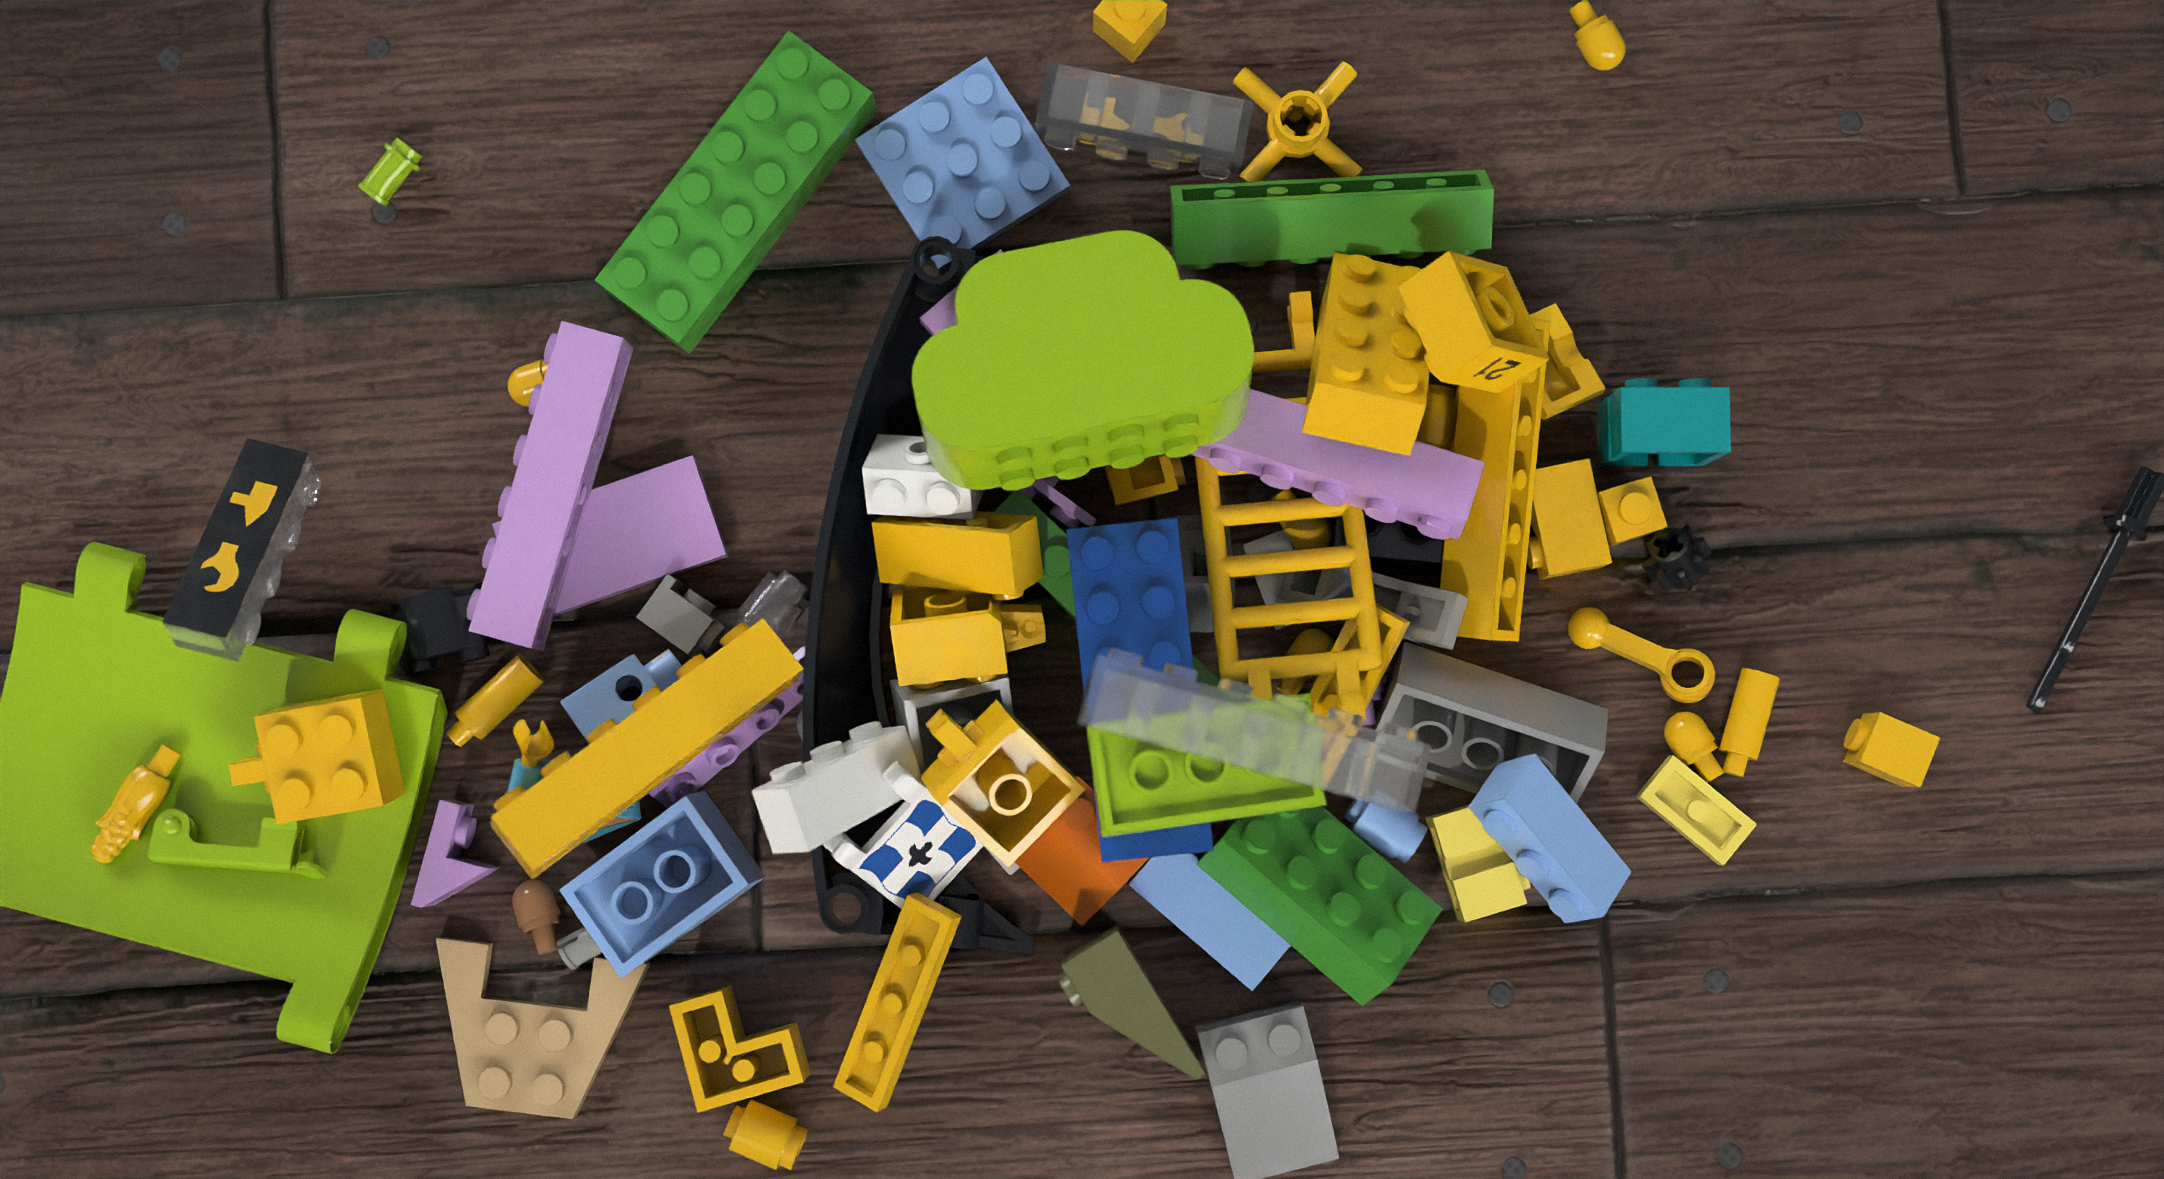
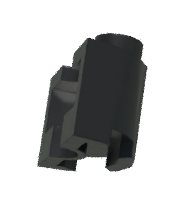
[387,583,505,676]

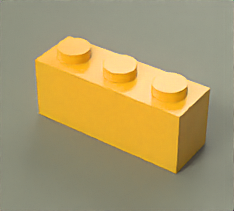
[871,511,1044,600]

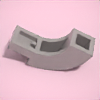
[1278,548,1469,650]

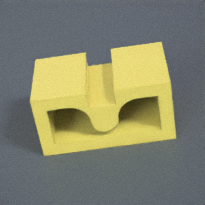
[1425,804,1530,923]

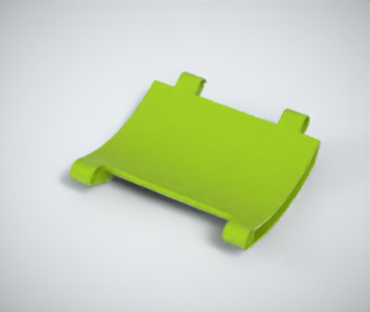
[0,542,448,1054]

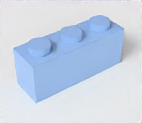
[1468,754,1632,923]
[1128,852,1291,991]

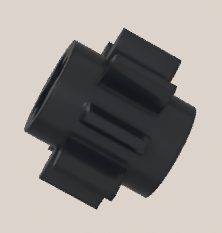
[1642,524,1712,592]

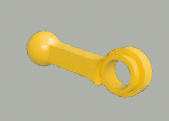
[1567,607,1715,703]

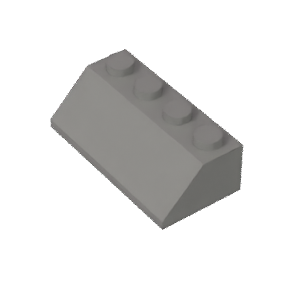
[1364,642,1609,804]

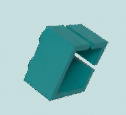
[1597,378,1731,466]

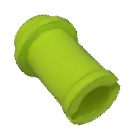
[358,137,423,207]

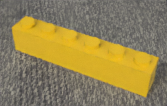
[1440,316,1551,642]
[491,618,804,879]

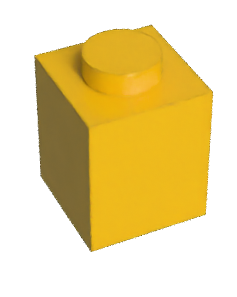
[1093,0,1167,63]
[1597,476,1668,547]
[1843,712,1940,787]

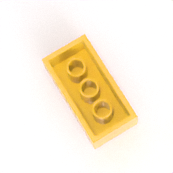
[1302,252,1429,456]

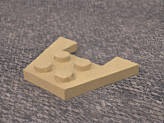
[436,937,651,1119]

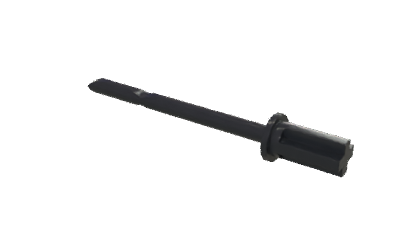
[2026,466,2164,714]

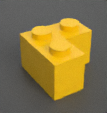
[669,985,811,1113]

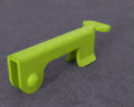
[148,809,328,879]

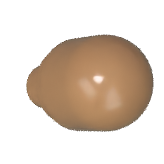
[512,879,561,955]

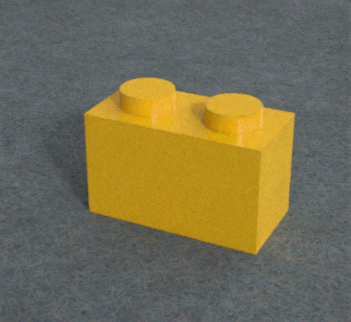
[1527,459,1612,580]

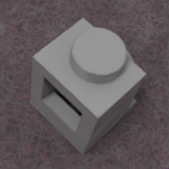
[636,574,726,657]

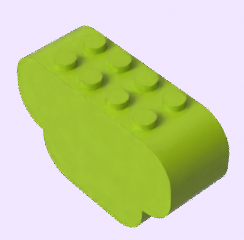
[912,230,1255,491]

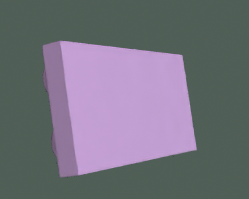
[492,455,729,616]

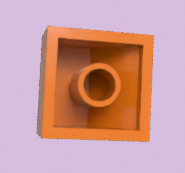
[1014,775,1149,926]

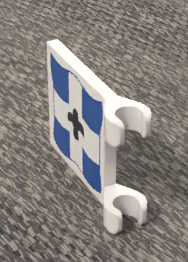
[822,762,984,909]

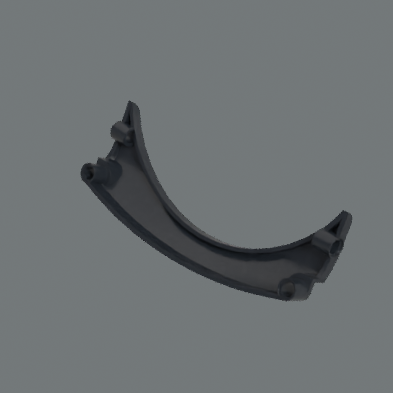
[803,236,1034,954]

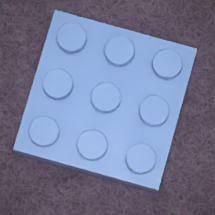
[855,57,1071,273]

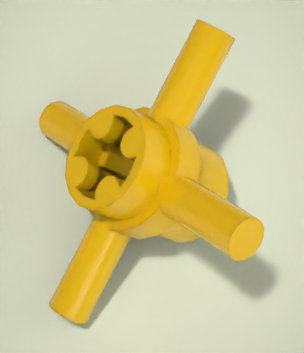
[1232,61,1364,182]

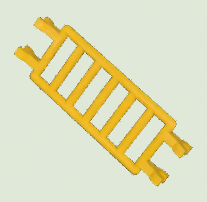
[1195,291,1383,732]

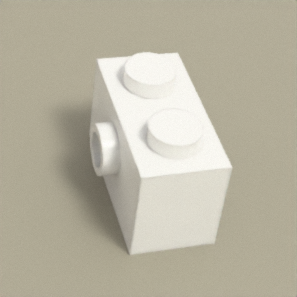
[862,434,984,520]

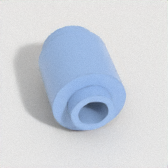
[1344,788,1428,863]

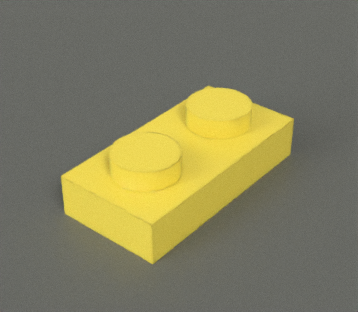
[1635,755,1757,866]

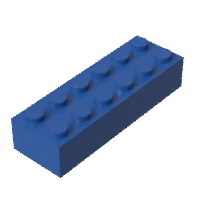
[1067,518,1213,863]

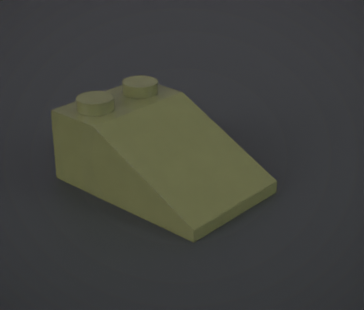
[1058,924,1205,1080]

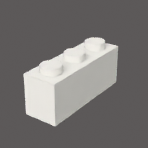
[752,721,925,853]

